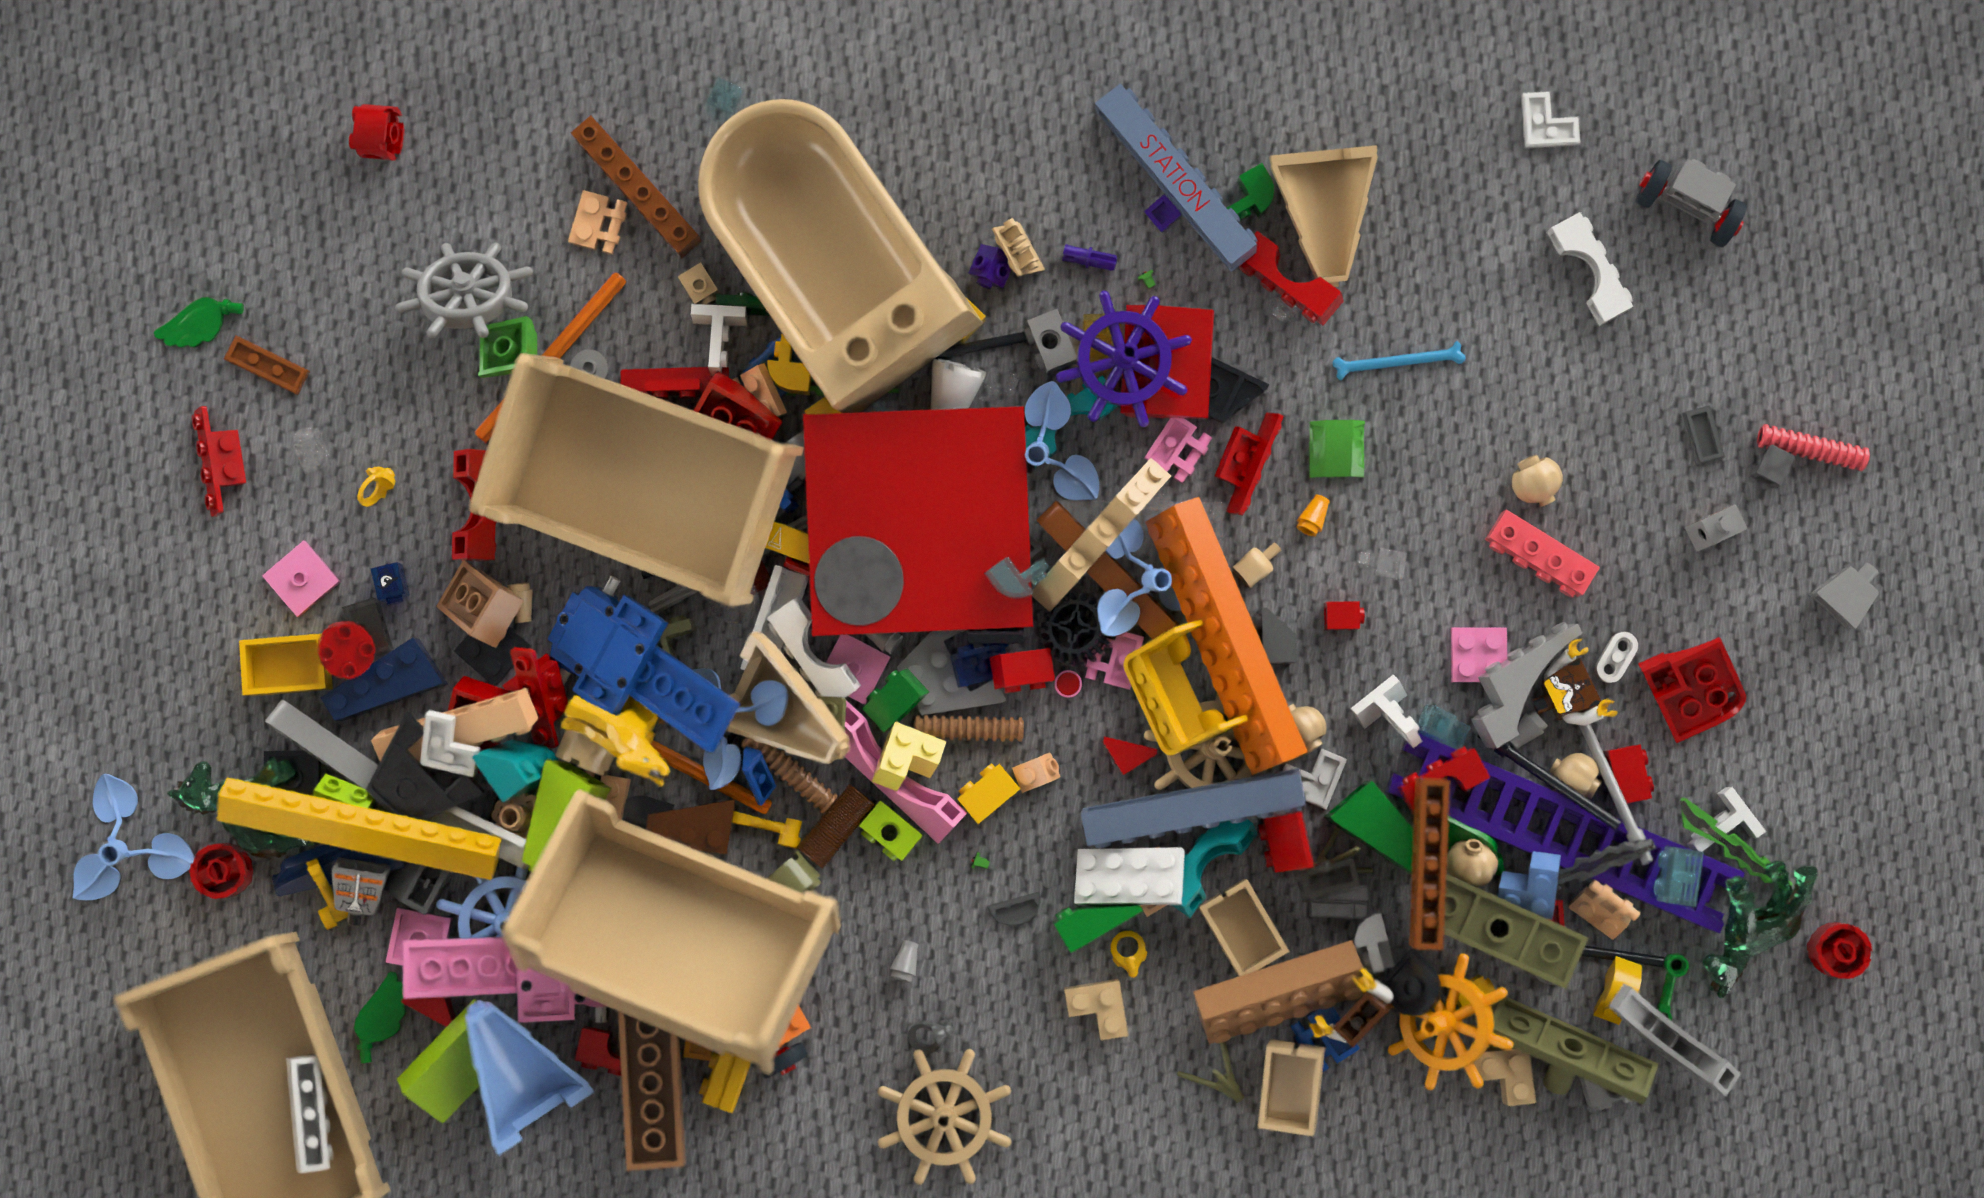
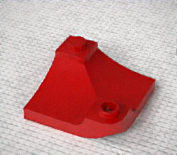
[1638,637,1746,743]

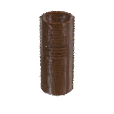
[797,784,875,869]

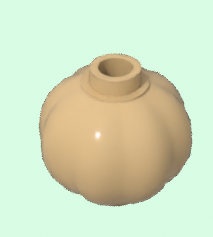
[1512,454,1563,507]
[1288,704,1326,755]
[1549,753,1602,800]
[1446,839,1498,887]

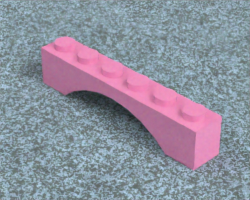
[844,701,967,844]

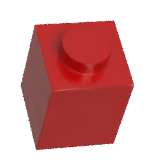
[1324,601,1365,630]

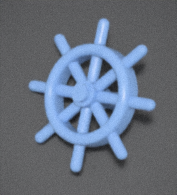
[436,865,529,939]

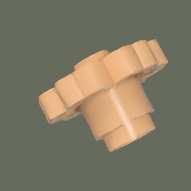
[492,792,537,839]

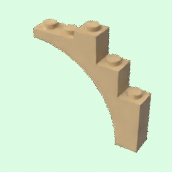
[1032,458,1171,612]

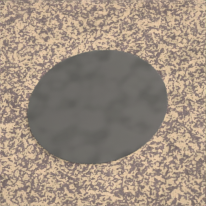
[815,537,903,625]

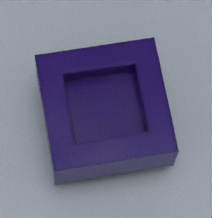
[1144,194,1183,233]

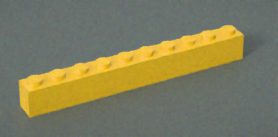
[217,778,502,880]

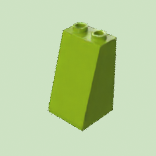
[522,760,611,873]

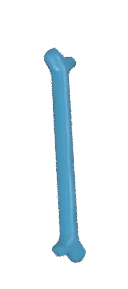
[1332,341,1466,380]

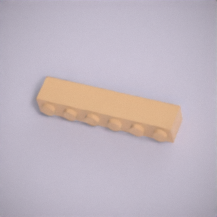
[371,688,538,763]

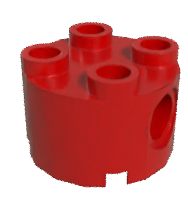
[349,104,404,160]
[317,621,375,679]
[189,843,253,899]
[1807,922,1872,979]

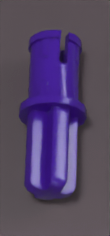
[1062,244,1117,271]

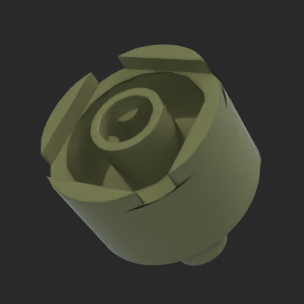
[767,850,821,893]

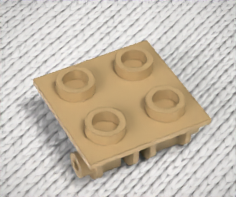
[992,218,1045,277]

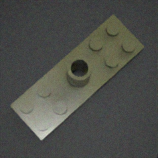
[1444,874,1588,989]
[1493,997,1659,1105]

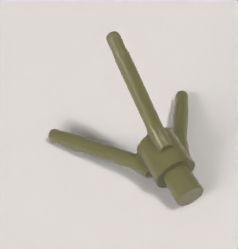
[1303,827,1373,881]
[1177,1042,1245,1103]

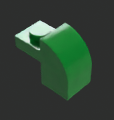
[1227,163,1274,221]

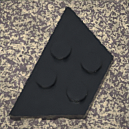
[1208,357,1269,424]

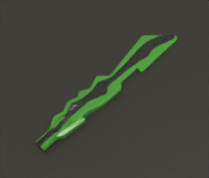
[1680,798,1793,891]

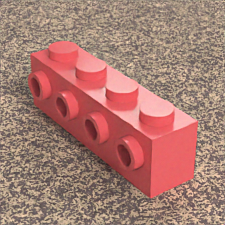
[1485,509,1600,598]

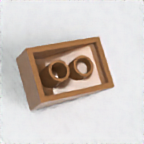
[436,561,524,648]

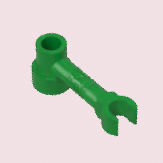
[1656,953,1689,1020]

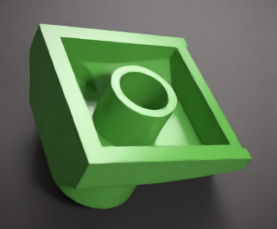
[478,316,537,378]

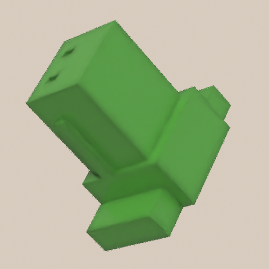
[1138,270,1156,290]
[971,852,990,869]

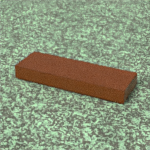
[224,335,310,395]

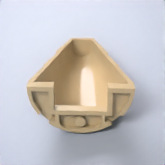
[1269,145,1378,287]
[726,632,850,764]

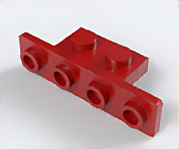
[620,367,729,399]
[192,406,246,517]
[1215,412,1283,516]
[510,647,568,748]

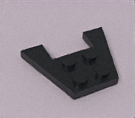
[366,712,485,821]

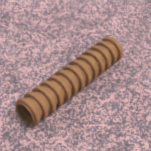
[914,715,1024,742]
[741,737,838,814]

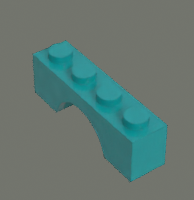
[1025,375,1119,469]
[1172,819,1258,918]

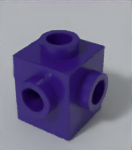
[968,244,1011,289]

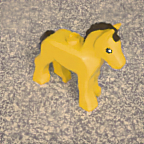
[561,695,670,787]

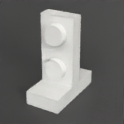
[691,304,748,376]
[1351,675,1422,748]
[1687,787,1766,853]

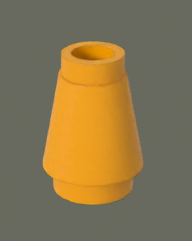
[1297,494,1330,537]

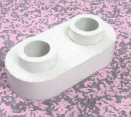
[1595,632,1638,683]

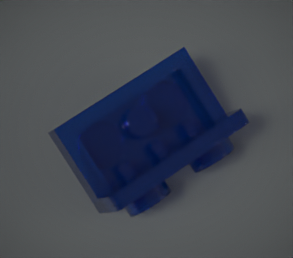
[950,643,1009,688]

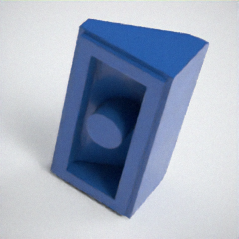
[742,746,776,806]

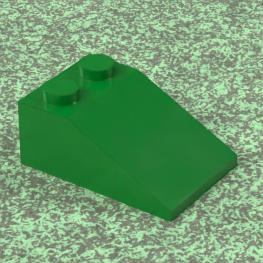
[1053,905,1143,953]

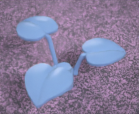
[1025,381,1099,500]
[1097,518,1181,636]
[693,668,788,790]
[73,774,195,900]

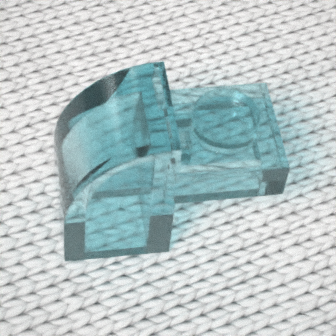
[984,557,1050,598]
[1417,705,1470,749]

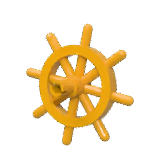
[1387,953,1513,1090]

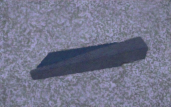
[272,844,405,897]

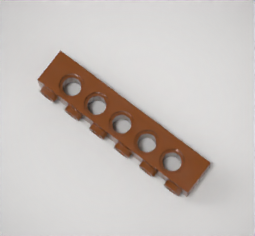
[571,115,701,259]
[1409,777,1450,950]

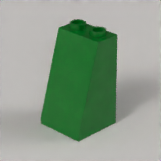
[1324,781,1413,874]

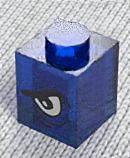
[370,562,410,605]

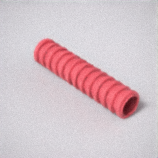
[1757,424,1870,471]

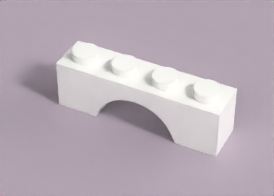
[1547,212,1633,326]
[767,596,861,698]

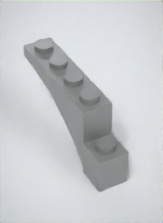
[1471,622,1582,748]
[1609,984,1741,1097]

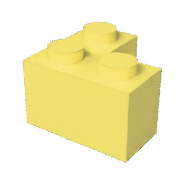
[872,722,946,791]

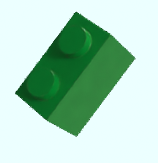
[862,668,929,733]

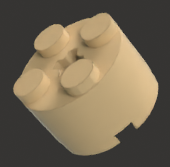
[555,730,615,776]

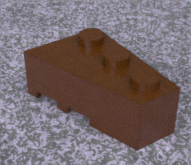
[646,799,735,854]

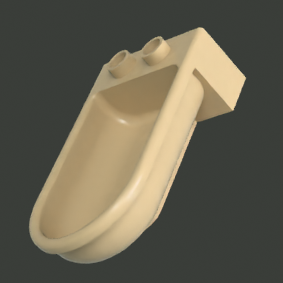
[698,99,983,413]

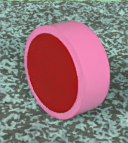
[1054,670,1082,698]

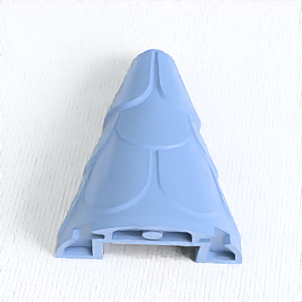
[465,1001,594,1155]

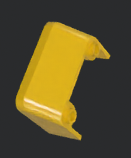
[1124,619,1248,756]

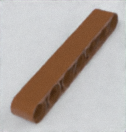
[1036,500,1188,640]

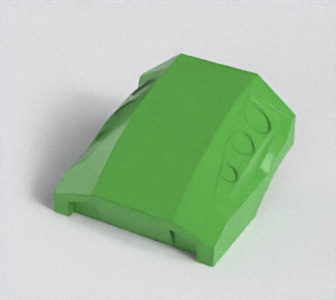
[1309,420,1365,478]

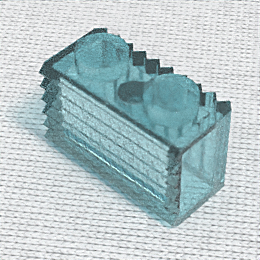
[1654,846,1704,907]

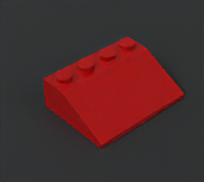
[1120,305,1214,418]

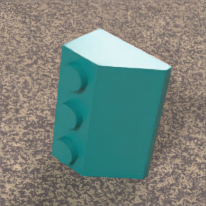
[471,739,559,803]

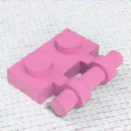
[1144,418,1212,483]
[1085,632,1144,690]

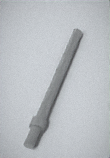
[1579,724,1653,865]

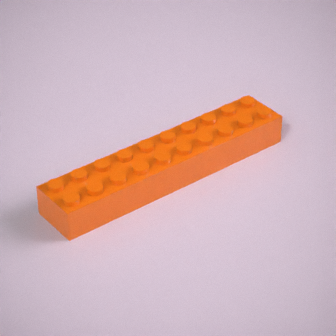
[1145,497,1307,775]

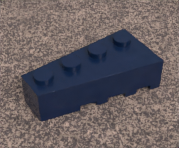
[320,637,448,721]

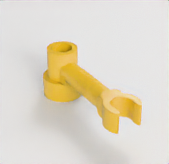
[732,811,802,849]
[306,858,348,930]

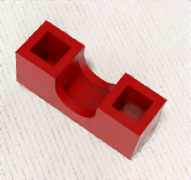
[1397,746,1491,816]
[574,1026,622,1076]

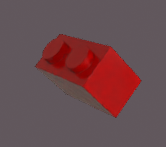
[990,648,1055,693]
[1603,744,1654,805]

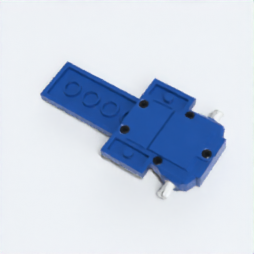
[547,576,740,752]

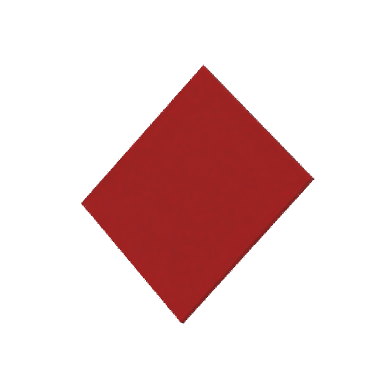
[803,406,1033,636]

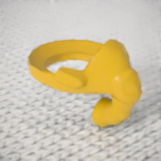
[357,466,396,507]
[1111,931,1147,978]

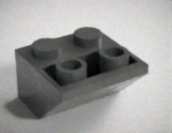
[1252,608,1297,665]
[384,861,454,915]

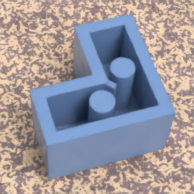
[1498,851,1561,919]

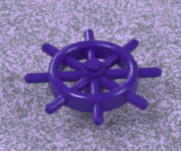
[1056,290,1192,427]

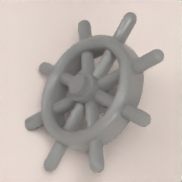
[395,243,533,338]

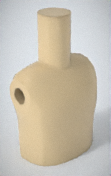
[1231,542,1281,589]

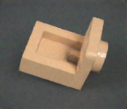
[1012,752,1060,793]

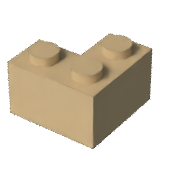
[1064,979,1128,1040]
[1474,1047,1536,1106]

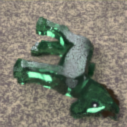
[167,756,318,860]
[1703,860,1818,998]

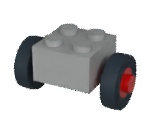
[1636,159,1747,248]

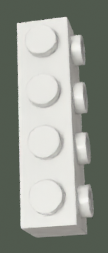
[286,1054,333,1173]

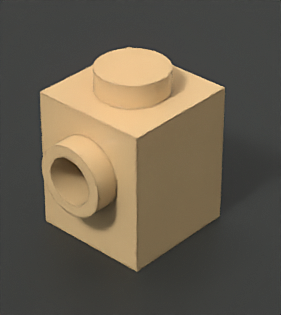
[678,262,720,305]

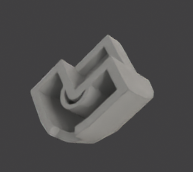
[1355,912,1395,973]

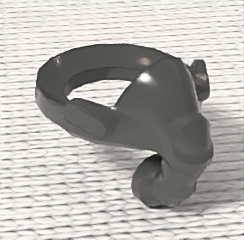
[908,1019,954,1054]

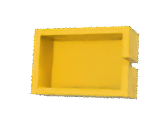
[239,634,333,696]

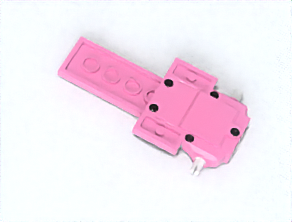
[403,937,608,1023]

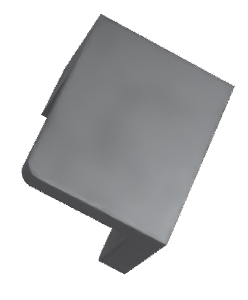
[1750,445,1795,488]

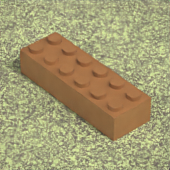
[1193,940,1366,1044]
[618,1011,686,1171]

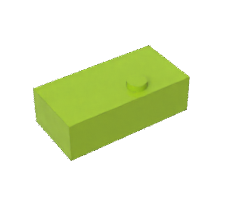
[397,998,479,1124]

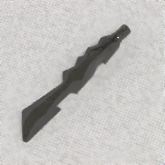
[1557,839,1655,890]

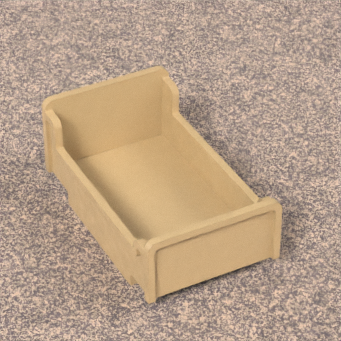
[470,354,804,607]
[502,789,841,1075]
[113,932,391,1198]

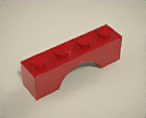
[1239,231,1344,326]
[452,449,497,562]

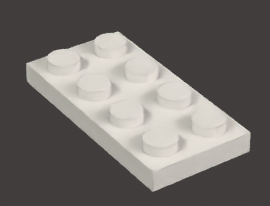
[1074,848,1185,905]

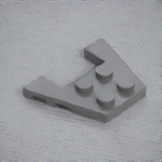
[897,630,1007,716]

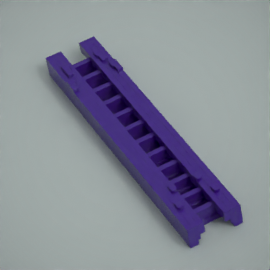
[1384,733,1745,934]

